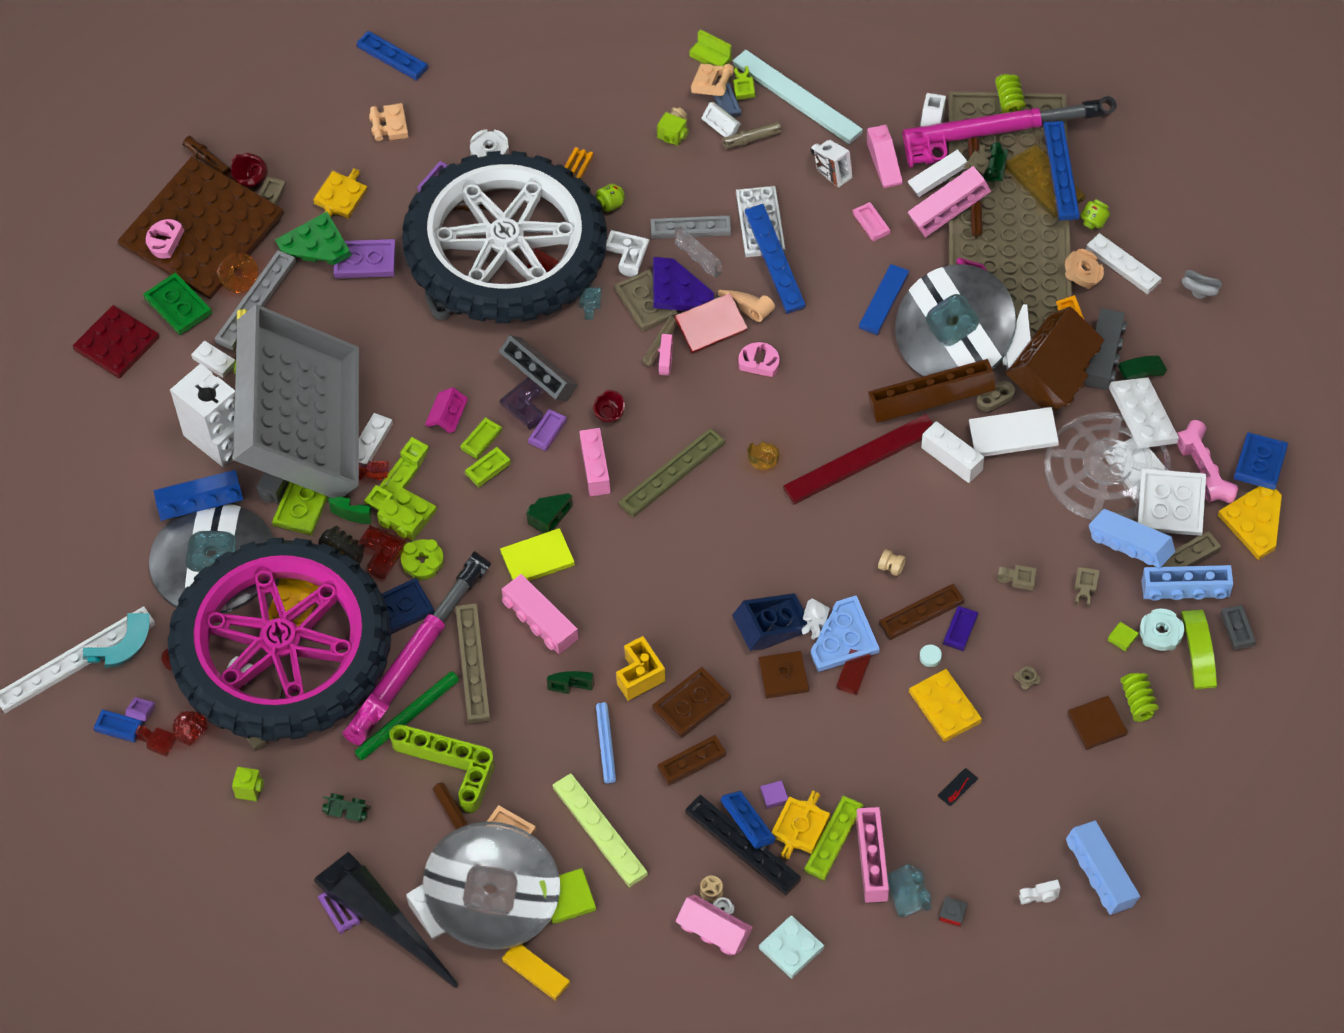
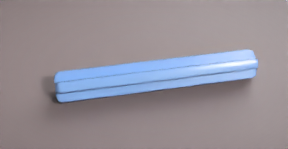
[596,702,616,784]

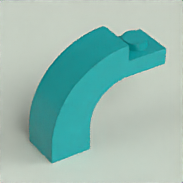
[83,613,149,668]

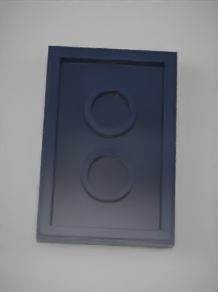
[382,578,435,635]

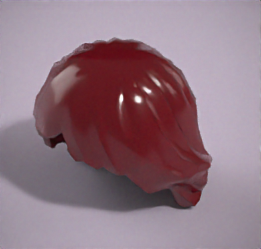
[231,152,268,188]

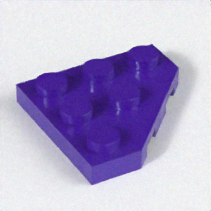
[652,257,714,311]

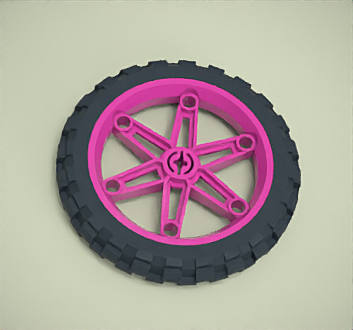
[168,537,391,741]

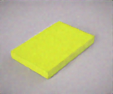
[500,528,575,581]

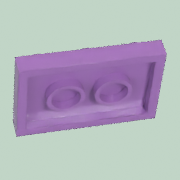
[334,239,396,278]

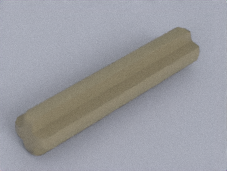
[643,316,678,367]

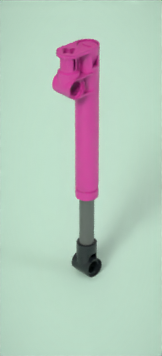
[902,96,1117,168]
[342,551,492,745]

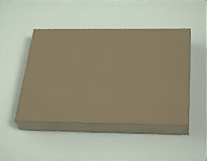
[614,269,678,332]

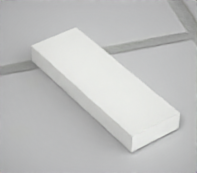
[908,150,967,197]

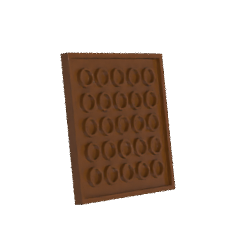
[117,156,284,300]

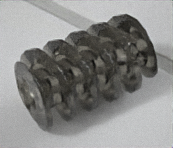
[318,526,365,564]

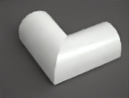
[606,230,649,277]

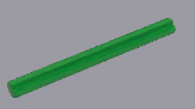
[354,671,459,760]

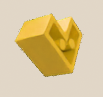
[616,636,666,701]

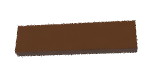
[879,584,964,640]

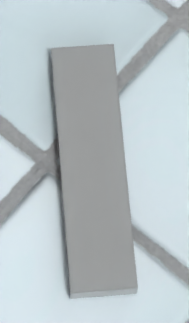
[651,216,731,239]

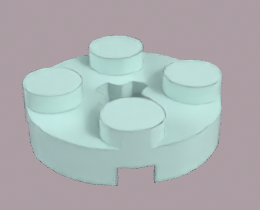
[1139,609,1184,651]

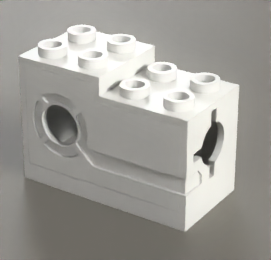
[170,363,235,468]

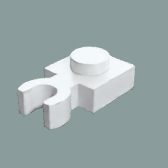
[802,598,830,640]
[1019,880,1060,904]

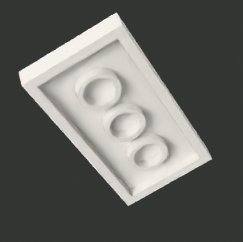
[1109,377,1179,448]

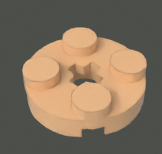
[1065,249,1104,289]

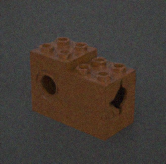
[1005,306,1104,411]

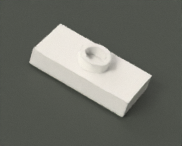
[701,102,741,137]

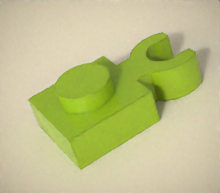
[733,66,755,100]

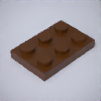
[652,667,731,738]

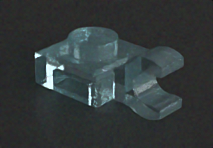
[580,287,602,320]

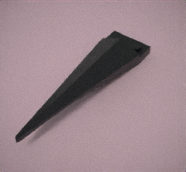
[314,851,458,988]

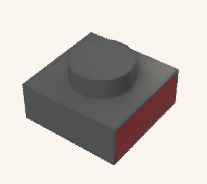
[939,897,968,927]

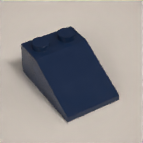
[732,593,811,651]

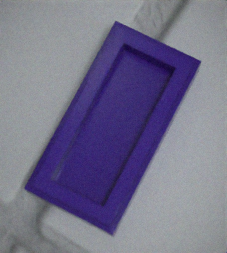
[943,606,978,651]

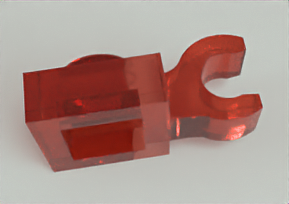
[359,461,389,480]
[135,725,177,756]

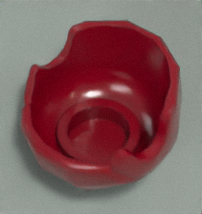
[593,390,626,423]

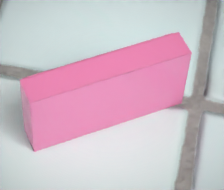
[853,202,890,242]

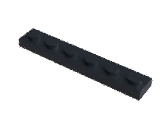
[685,794,801,896]

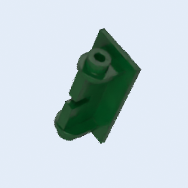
[984,142,1009,182]
[322,793,371,822]

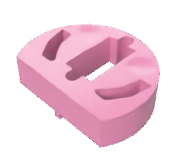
[146,219,185,259]
[658,334,673,375]
[738,342,779,377]

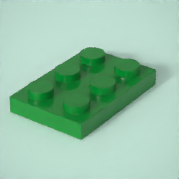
[143,272,212,335]

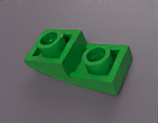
[328,496,372,524]

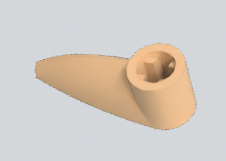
[718,290,775,322]

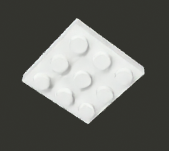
[1138,469,1206,536]

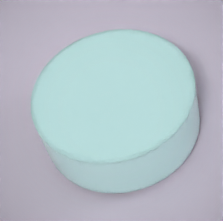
[919,645,942,667]

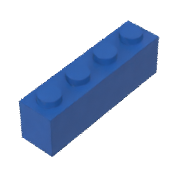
[153,470,243,521]

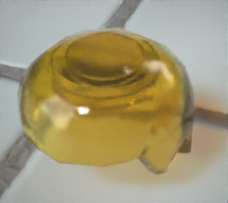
[747,441,780,471]

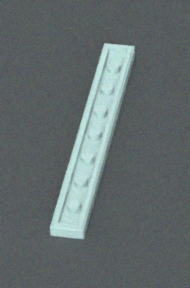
[733,50,863,145]

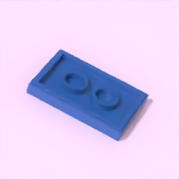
[1234,432,1288,490]

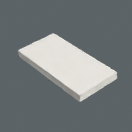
[736,186,785,257]
[969,407,1059,457]

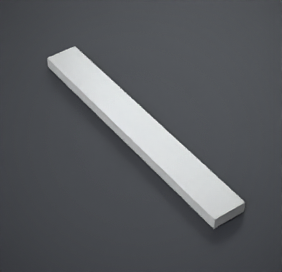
[0,606,156,714]

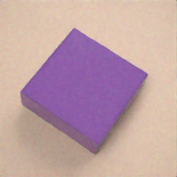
[126,697,155,722]
[760,780,788,809]

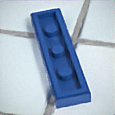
[356,31,428,81]
[859,264,909,335]

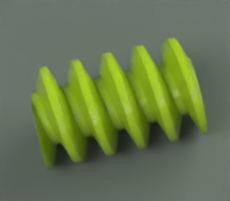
[995,74,1026,114]
[1120,673,1159,722]

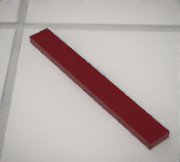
[783,414,934,505]

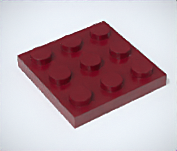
[73,305,160,379]

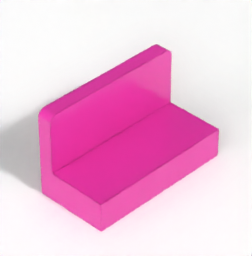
[425,387,468,433]

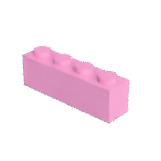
[908,166,991,238]
[502,574,579,654]
[856,807,889,903]

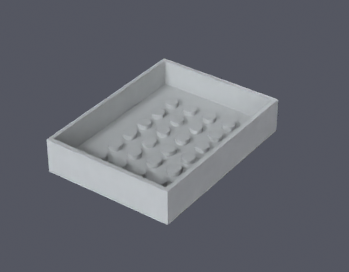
[233,304,359,498]

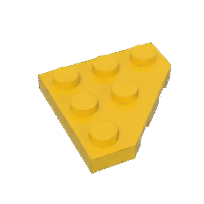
[1218,486,1282,560]

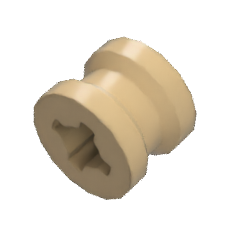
[700,876,723,904]

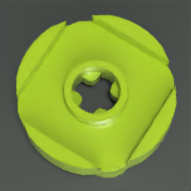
[401,539,444,580]

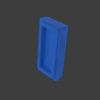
[93,709,143,743]

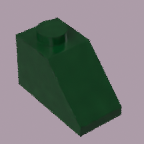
[526,493,573,533]

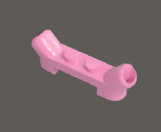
[1177,420,1239,504]

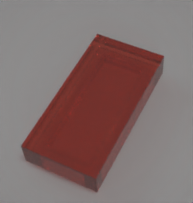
[836,649,871,695]

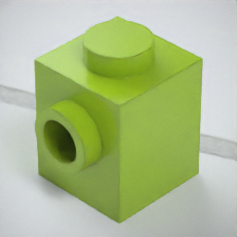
[657,112,688,146]
[232,767,264,801]

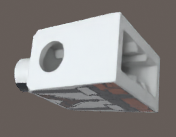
[810,140,853,188]

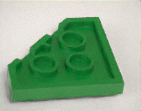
[275,212,352,265]

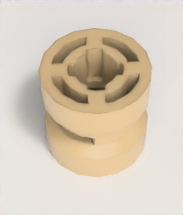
[878,549,906,577]

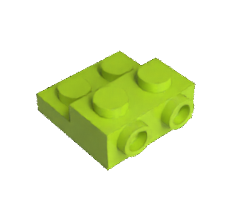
[377,488,437,541]

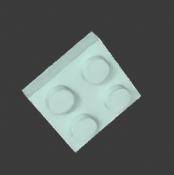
[759,915,824,979]

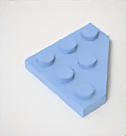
[811,595,880,672]

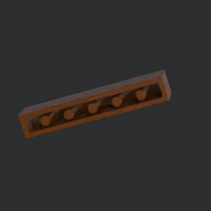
[868,359,996,423]

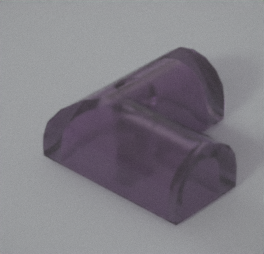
[499,377,544,430]

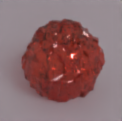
[173,711,208,746]

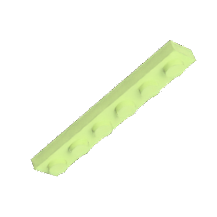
[553,773,648,887]

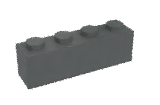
[1084,308,1127,390]
[498,335,578,402]

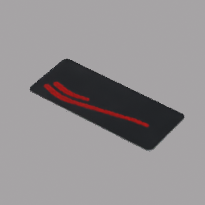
[938,768,978,806]

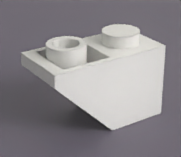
[920,93,946,127]

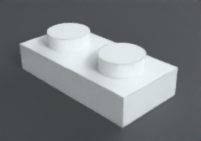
[191,341,236,378]

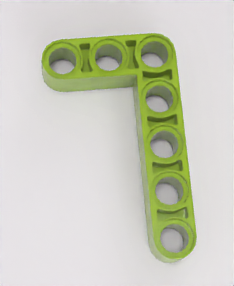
[390,725,495,813]

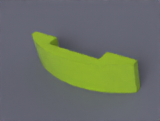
[364,437,429,511]
[1181,610,1217,689]

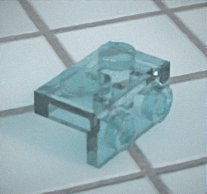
[887,864,932,918]

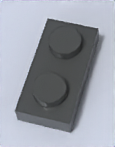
[1220,605,1256,650]

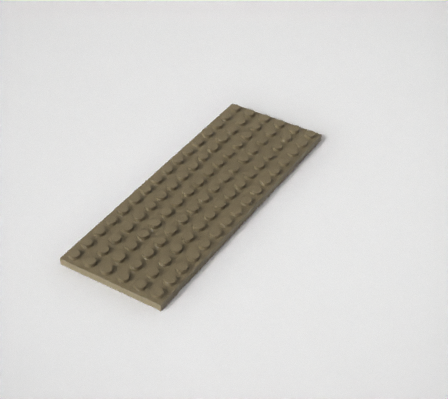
[948,92,1071,346]

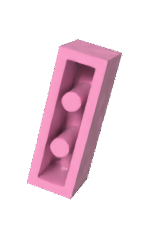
[579,428,610,497]
[676,894,753,955]

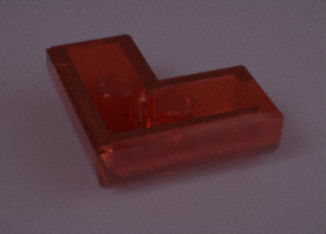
[359,525,407,579]

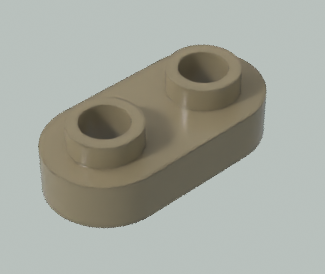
[977,381,1015,412]

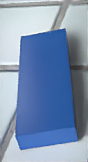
[721,791,776,849]

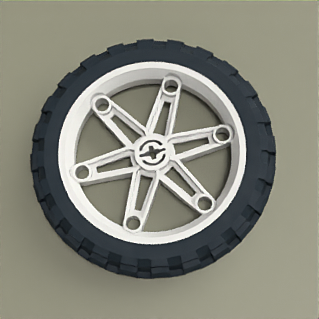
[402,151,607,324]

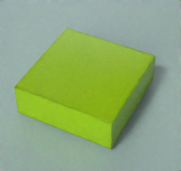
[1108,622,1138,652]

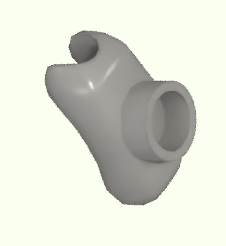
[1182,270,1222,298]

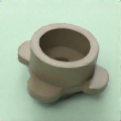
[1014,666,1041,690]

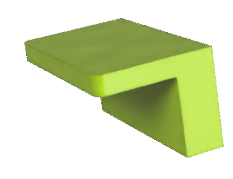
[689,29,732,66]

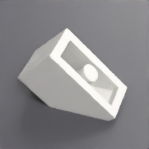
[406,884,445,940]

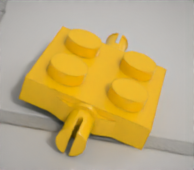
[313,168,367,219]
[771,791,830,859]

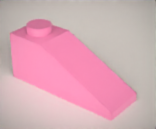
[867,125,902,188]

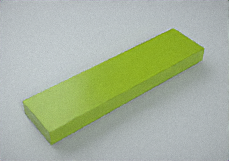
[804,795,863,881]

